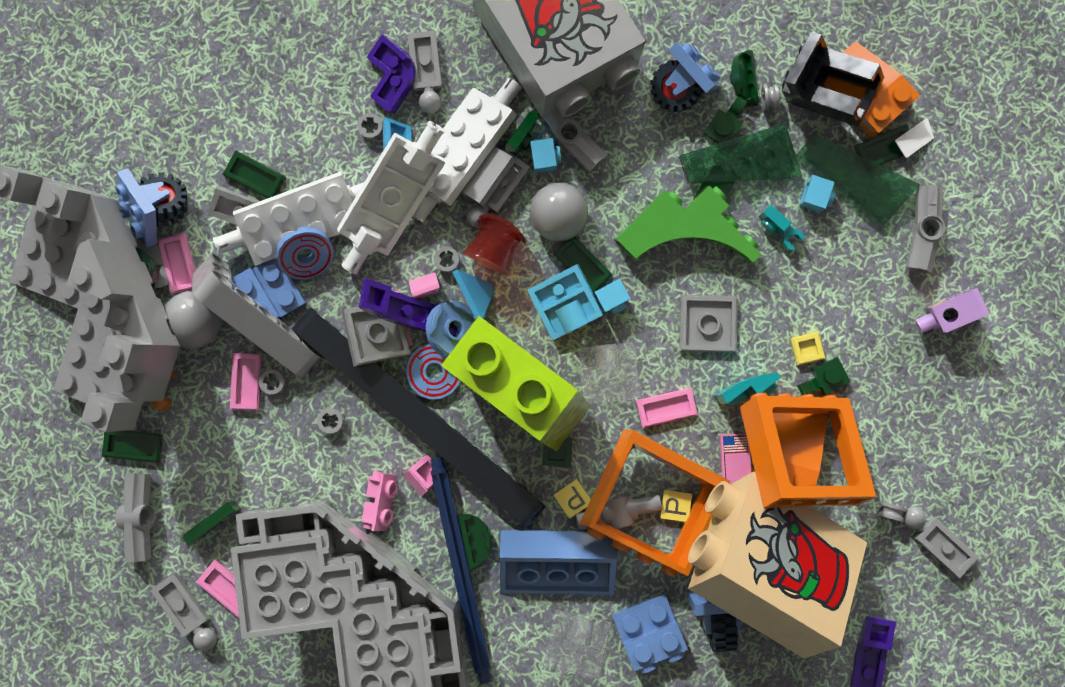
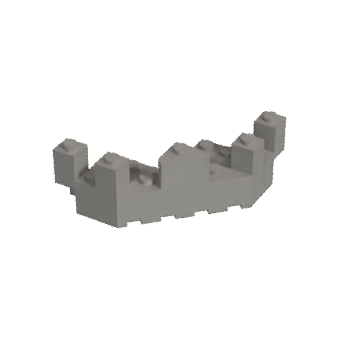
[0,165,180,432]
[231,500,469,687]

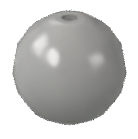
[530,182,588,241]
[164,291,221,350]

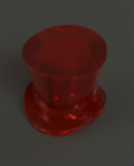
[462,214,527,277]

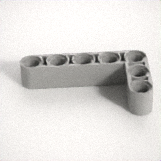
[192,253,322,378]

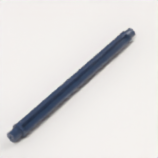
[430,457,492,684]

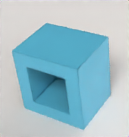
[530,138,561,174]
[799,175,836,212]
[594,279,631,315]

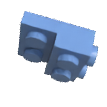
[232,258,307,320]
[612,593,688,673]

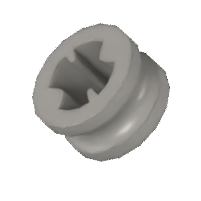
[761,85,780,111]
[357,113,383,140]
[434,246,460,273]
[259,369,286,395]
[317,408,344,434]
[878,501,907,522]

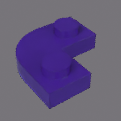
[367,34,416,114]

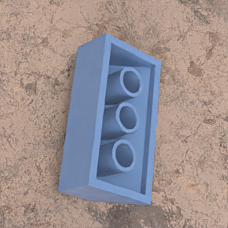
[500,530,617,595]

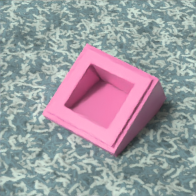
[409,272,441,299]
[403,453,434,497]

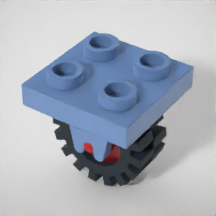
[650,42,722,112]
[115,168,187,248]
[687,589,741,653]

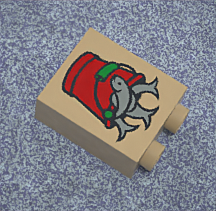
[688,471,867,659]

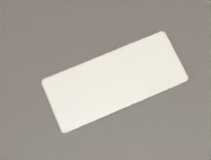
[895,118,934,158]

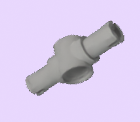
[575,494,662,531]

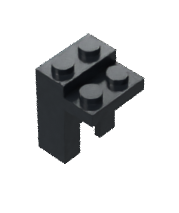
[782,31,885,127]

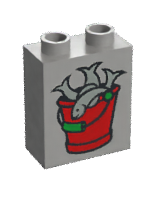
[473,0,646,118]

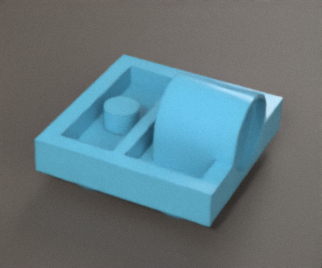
[527,264,604,340]

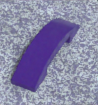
[359,279,457,337]
[850,616,896,687]

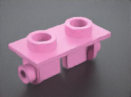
[361,471,398,531]

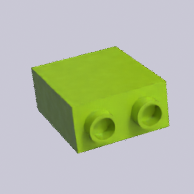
[441,316,591,452]

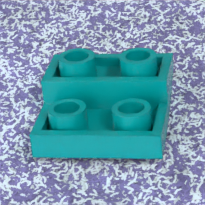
[714,373,781,406]

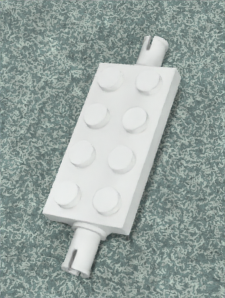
[413,78,522,223]
[337,121,446,274]
[213,172,364,266]

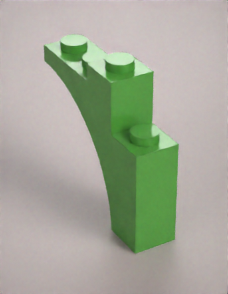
[614,186,762,263]

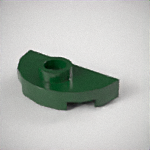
[730,50,759,106]
[505,110,540,157]
[457,514,492,570]

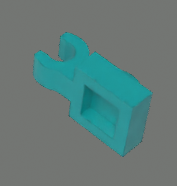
[759,204,805,252]

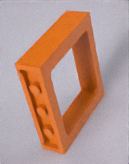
[740,393,876,508]
[580,429,730,577]

